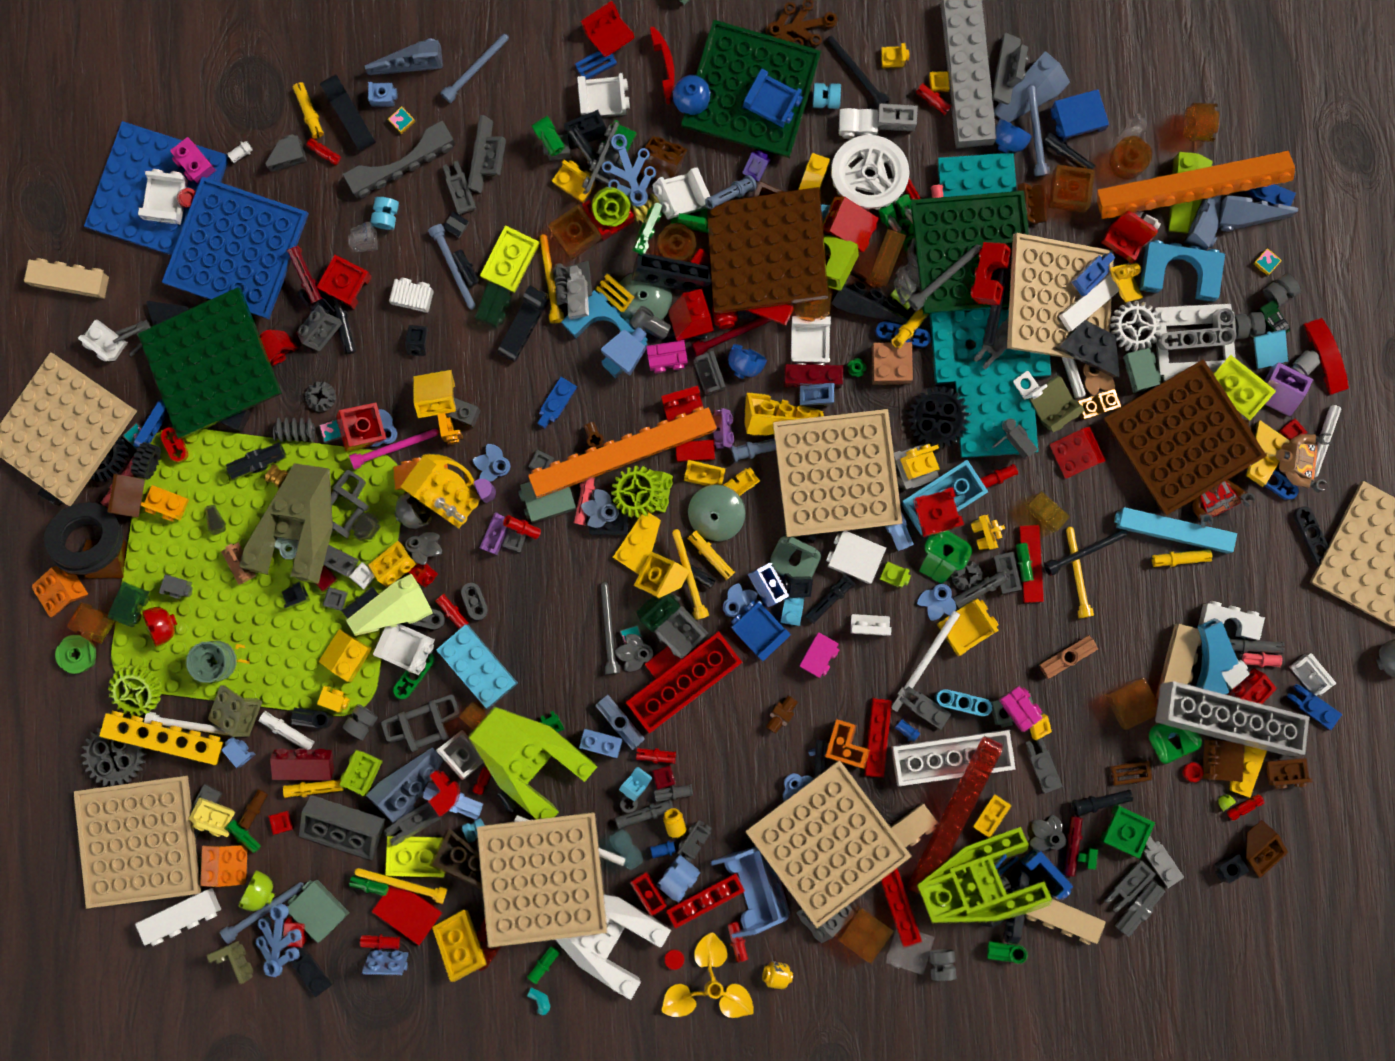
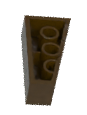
[429,829,483,891]

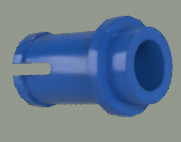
[895,719,921,743]
[651,841,676,859]

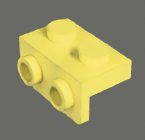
[189,798,235,837]

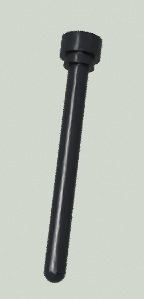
[827,36,891,108]
[1043,530,1127,576]

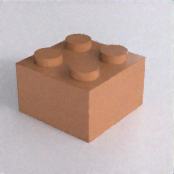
[872,342,913,385]

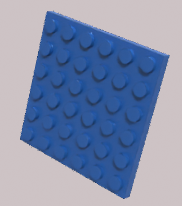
[84,121,230,255]
[162,176,309,320]

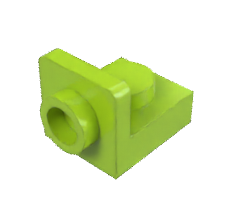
[879,561,911,588]

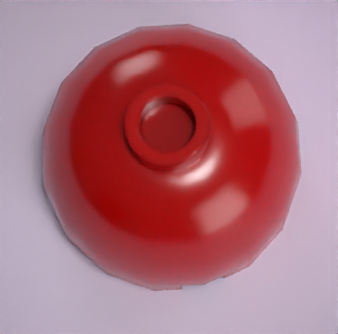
[142,607,177,646]

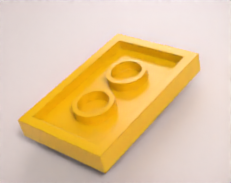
[432,910,486,982]

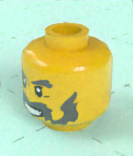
[763,962,793,989]

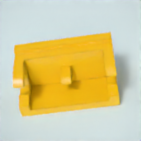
[684,460,726,486]
[973,794,1012,838]

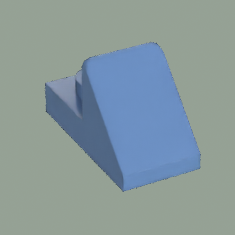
[800,383,834,406]

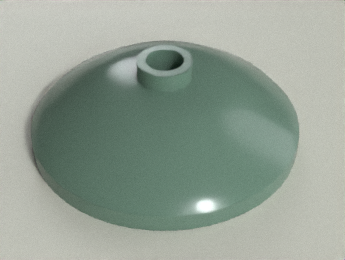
[615,272,672,321]
[688,485,745,541]

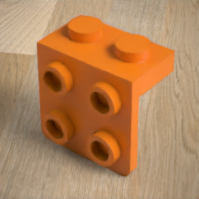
[32,566,88,617]
[201,845,248,887]

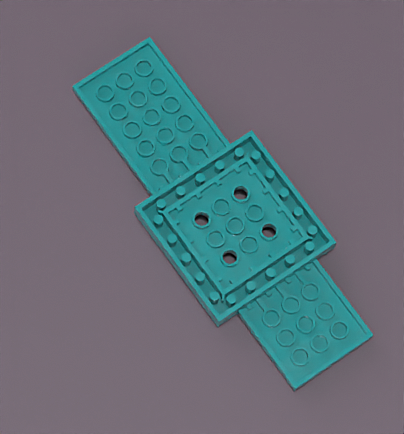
[930,153,1051,458]

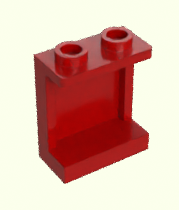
[823,197,879,252]

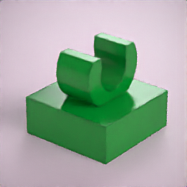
[540,711,565,732]
[1078,848,1098,870]

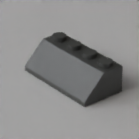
[299,795,384,860]

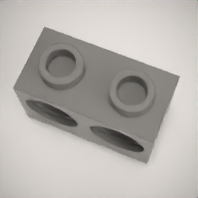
[878,104,918,131]

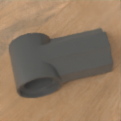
[630,306,670,340]

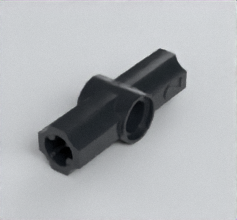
[226,443,286,480]

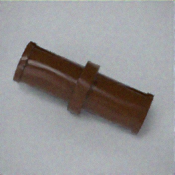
[238,789,269,829]

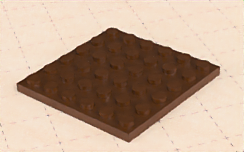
[707,187,829,314]
[1103,359,1267,516]

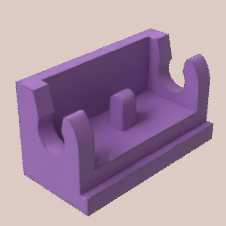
[479,512,508,555]

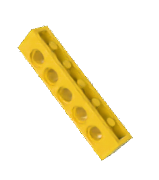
[99,710,224,765]

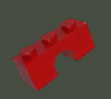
[971,242,1012,305]

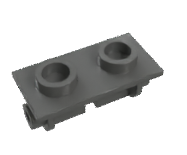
[678,820,712,861]

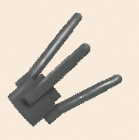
[113,320,151,357]

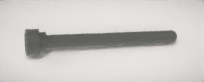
[907,245,981,311]
[601,582,620,675]

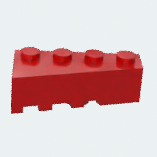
[260,330,299,366]

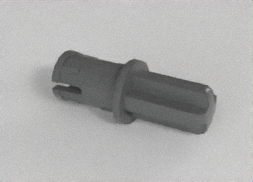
[654,784,693,801]

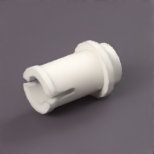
[227,141,253,163]

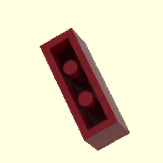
[784,364,843,388]
[270,748,334,780]

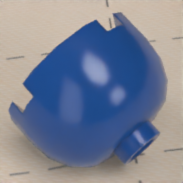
[673,75,711,115]
[995,119,1032,153]
[728,344,767,379]

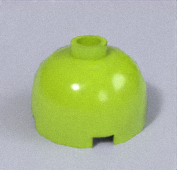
[592,187,630,226]
[239,870,275,911]

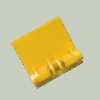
[1109,264,1143,302]

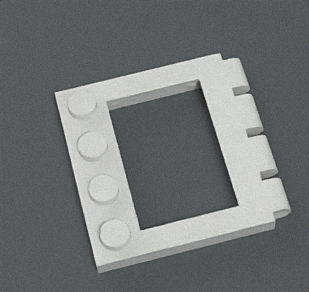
[1154,304,1235,383]

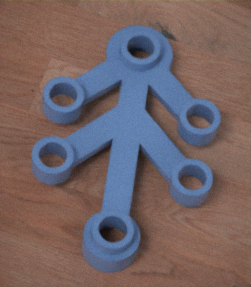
[602,134,656,207]
[256,904,301,977]

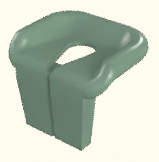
[770,536,821,577]

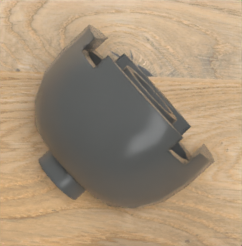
[395,492,432,529]
[1376,639,1395,678]

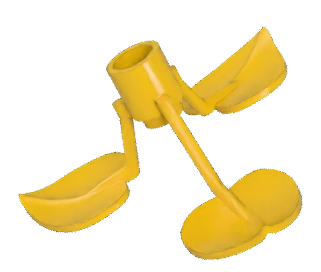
[662,933,754,1018]

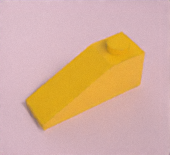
[799,153,830,190]

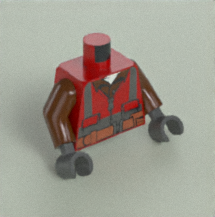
[1192,480,1255,528]

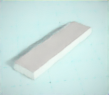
[1059,273,1119,332]

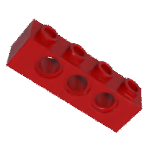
[666,873,745,929]

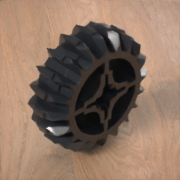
[90,437,129,482]

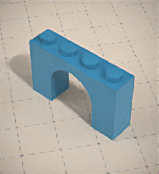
[1139,240,1225,302]
[562,290,648,378]

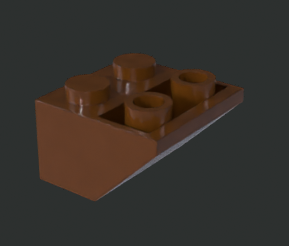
[640,136,687,180]

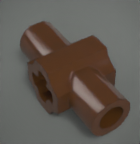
[584,421,605,449]
[766,695,798,734]

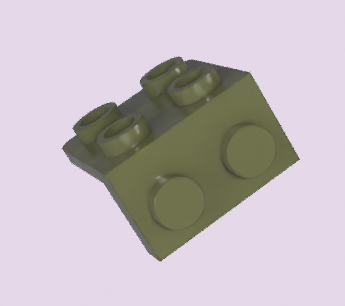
[1029,376,1085,433]

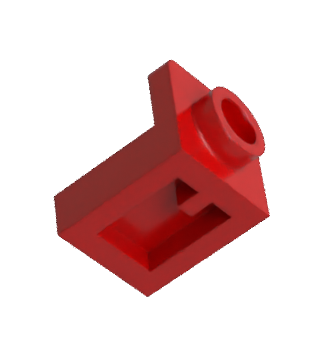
[408,563,438,587]

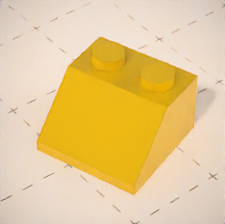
[633,551,690,598]
[319,629,372,682]

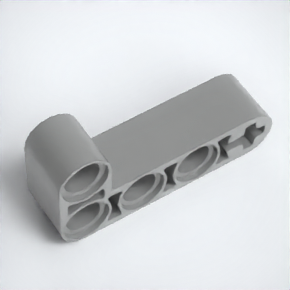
[1157,308,1236,350]

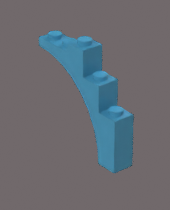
[1168,618,1239,738]

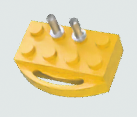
[400,454,481,528]

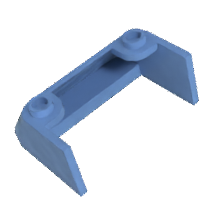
[711,846,789,938]

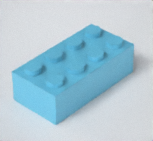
[900,460,988,535]
[436,624,518,709]

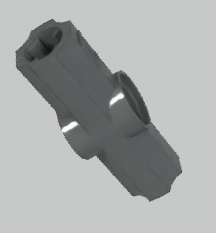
[1115,880,1165,937]

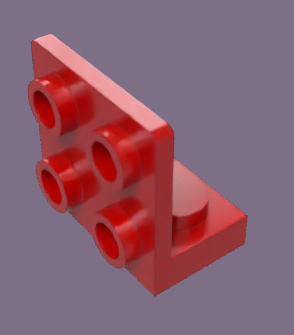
[661,386,704,422]
[1050,427,1106,478]

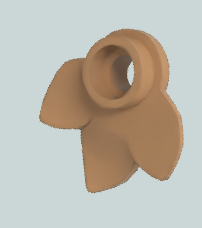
[1083,364,1115,396]

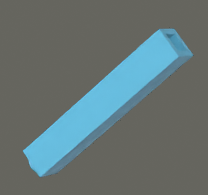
[1114,507,1237,554]

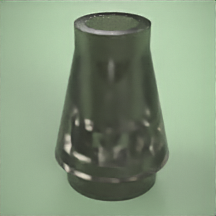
[204,505,226,535]

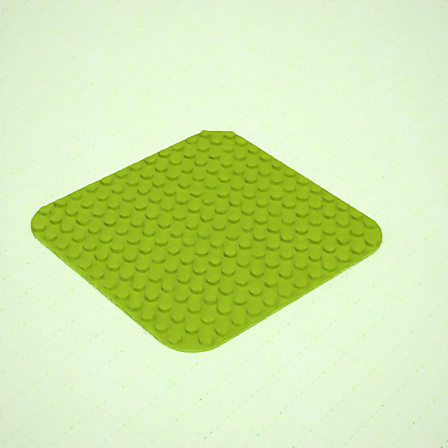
[111,427,405,716]

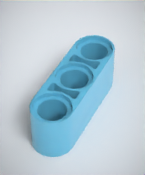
[934,689,992,716]

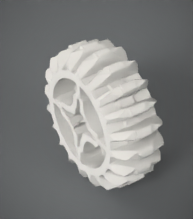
[1110,301,1162,352]

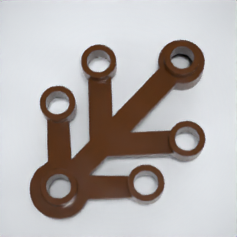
[766,0,838,47]

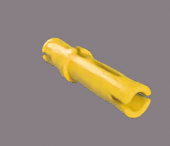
[292,82,324,138]
[891,308,929,348]
[687,530,735,580]
[1152,549,1212,567]
[283,779,344,798]

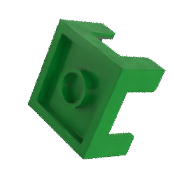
[1099,805,1155,859]

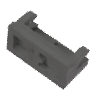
[693,351,726,396]
[323,545,359,577]
[994,552,1023,594]

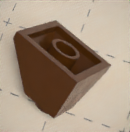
[1246,820,1288,878]

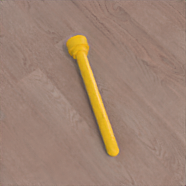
[540,234,565,324]
[1066,527,1094,618]
[672,529,709,620]
[354,868,447,904]

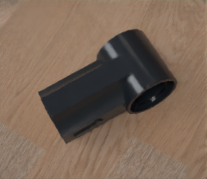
[291,707,333,729]

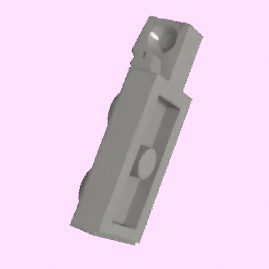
[567,265,589,320]
[1143,836,1184,888]

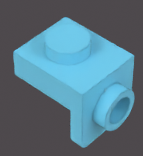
[781,596,804,626]
[619,767,652,801]

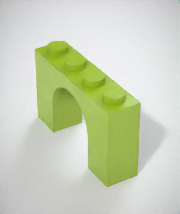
[824,234,859,291]

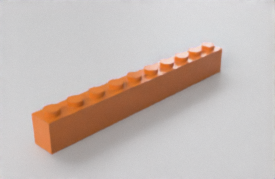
[1097,151,1295,219]
[528,406,717,499]

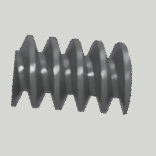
[273,417,315,442]

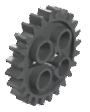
[81,724,147,786]

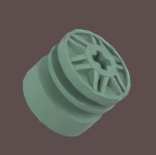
[187,641,237,682]

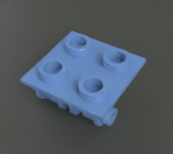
[362,950,408,975]

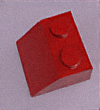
[668,289,713,341]
[336,402,386,452]

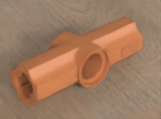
[1039,635,1098,679]

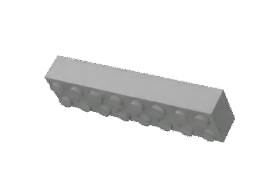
[941,0,997,148]
[1156,681,1309,757]

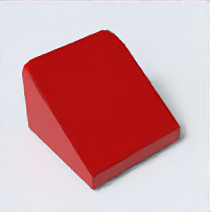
[691,248,711,266]

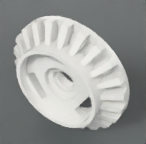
[831,135,909,210]

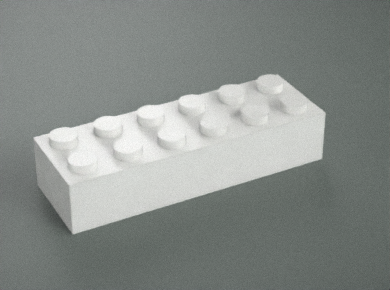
[891,730,1015,786]

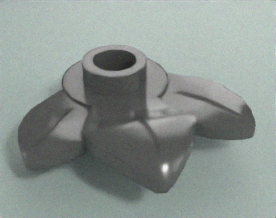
[405,532,442,565]
[614,634,653,672]
[1029,815,1066,851]

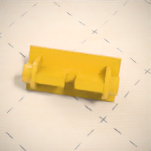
[723,467,760,496]

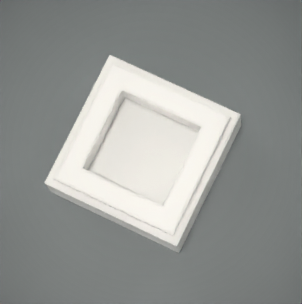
[349,562,375,590]

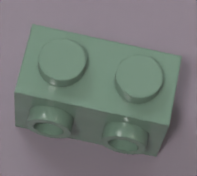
[1123,348,1161,393]

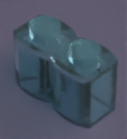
[610,828,643,870]

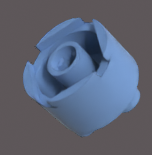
[656,855,700,902]

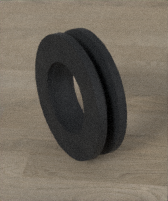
[44,502,123,575]

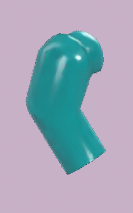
[527,987,550,1015]

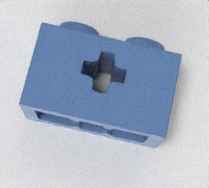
[579,729,623,758]

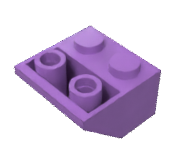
[1264,362,1313,417]

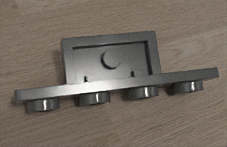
[992,33,1028,105]
[468,115,506,193]
[582,122,622,195]

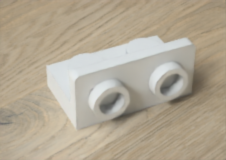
[78,320,128,362]
[850,614,891,636]

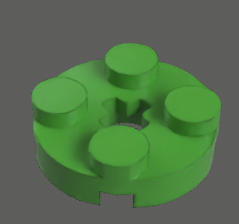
[55,635,96,674]

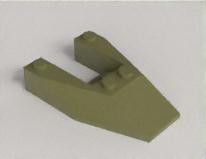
[239,463,333,584]

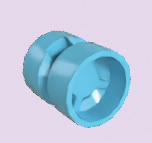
[813,83,841,109]
[370,197,399,230]

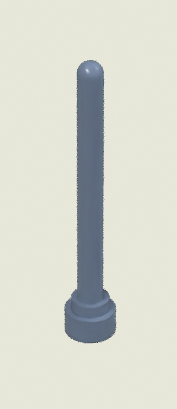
[440,34,509,104]
[1028,85,1050,177]
[428,224,475,309]
[220,882,304,944]

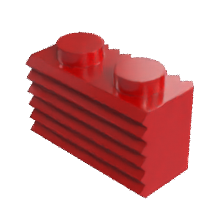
[630,871,667,916]

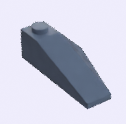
[365,39,443,75]
[994,51,1070,123]
[1184,195,1221,250]
[1217,196,1298,231]
[366,748,444,824]

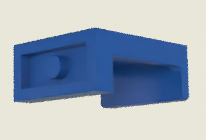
[743,69,803,128]
[1050,89,1109,141]
[730,600,791,661]
[1020,848,1073,900]

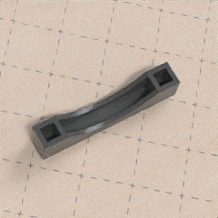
[343,120,456,198]

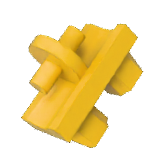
[971,515,1005,550]

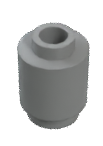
[1291,350,1320,376]

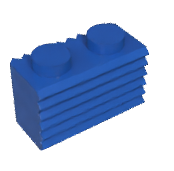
[748,563,789,608]

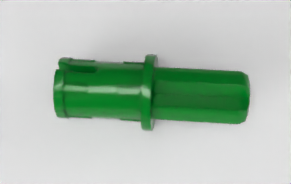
[1016,543,1034,582]
[225,820,261,853]
[349,875,389,896]
[527,947,559,984]

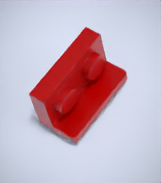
[1228,668,1277,704]

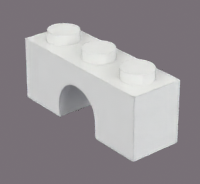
[1198,601,1265,641]

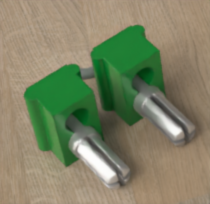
[879,194,913,233]

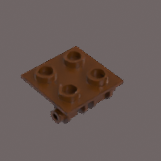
[1202,740,1245,782]

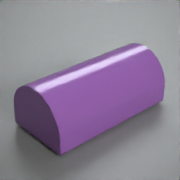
[473,479,496,503]

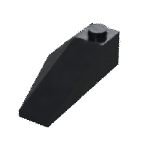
[831,270,909,324]

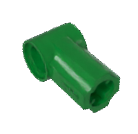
[531,116,565,157]
[987,941,1028,964]

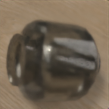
[351,512,381,541]

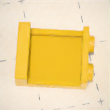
[414,370,456,418]
[937,598,999,656]

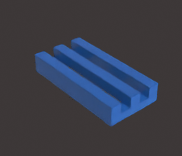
[575,51,617,80]

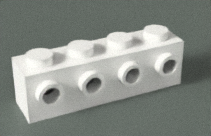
[135,888,222,946]

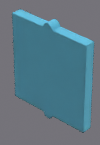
[1254,329,1288,369]

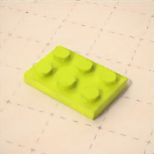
[480,225,540,293]
[1214,354,1276,421]
[386,836,445,877]

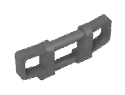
[331,470,369,538]
[381,695,460,752]

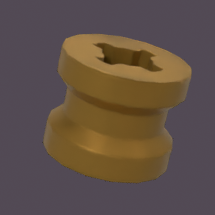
[265,464,288,488]

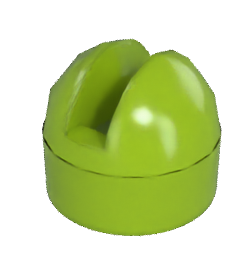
[1218,794,1236,811]

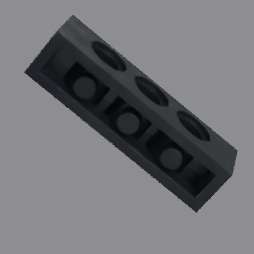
[632,253,712,295]

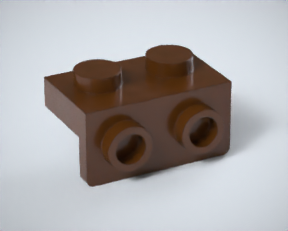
[1017,183,1047,225]
[1266,758,1313,789]

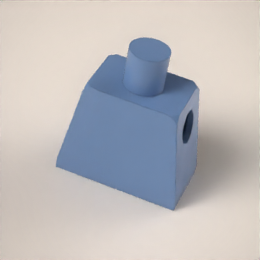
[601,327,647,376]

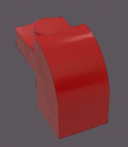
[429,770,460,816]

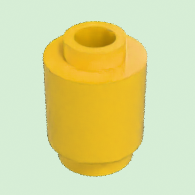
[663,808,686,838]

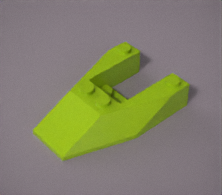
[469,707,597,820]
[918,827,1052,923]

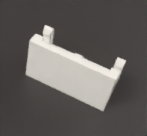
[1289,653,1336,696]

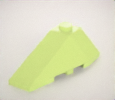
[346,574,433,636]

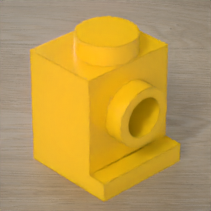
[317,686,350,712]

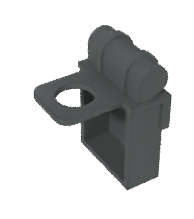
[991,419,1038,459]

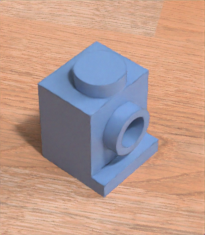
[368,82,397,106]
[222,737,256,768]

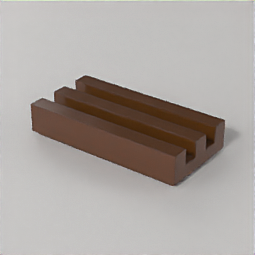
[1110,761,1153,786]

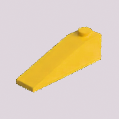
[744,393,824,436]

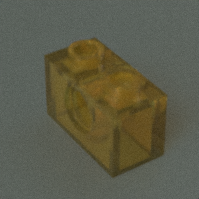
[1025,491,1070,533]

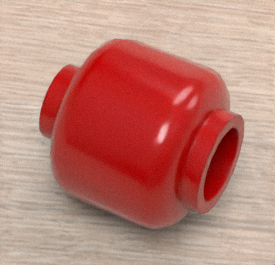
[712,306,738,329]

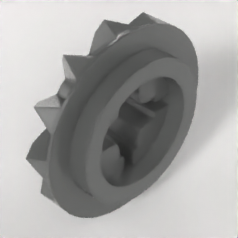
[305,382,336,412]
[951,561,982,591]

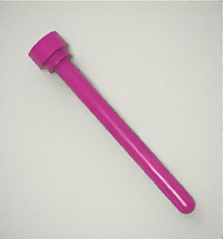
[349,429,439,470]

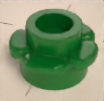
[848,358,866,377]

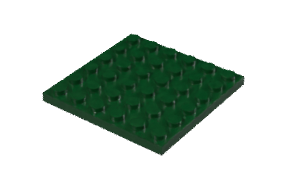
[681,19,821,159]
[910,191,1029,314]
[138,287,282,439]

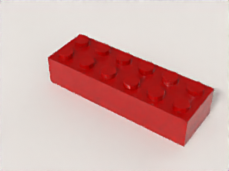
[626,632,742,733]

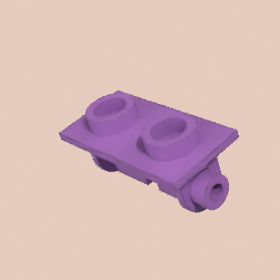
[712,408,734,449]

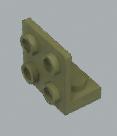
[208,685,262,737]
[207,941,253,984]

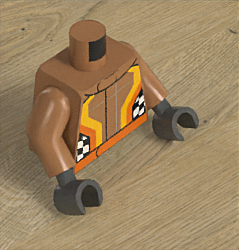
[1276,433,1331,492]

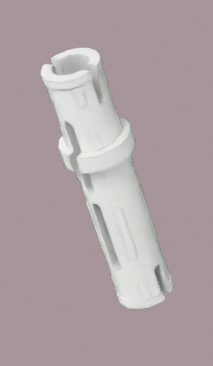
[259,711,315,750]

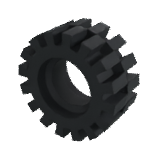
[131,442,161,480]

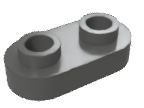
[461,583,488,620]
[411,609,445,629]

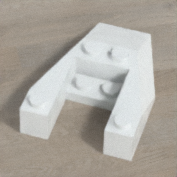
[555,894,671,1000]

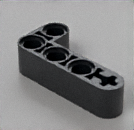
[320,74,376,152]
[497,285,549,362]

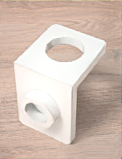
[1013,371,1047,399]

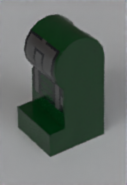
[1256,300,1290,334]

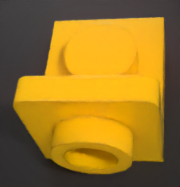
[881,43,909,68]

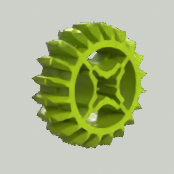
[611,466,663,518]
[108,664,162,716]

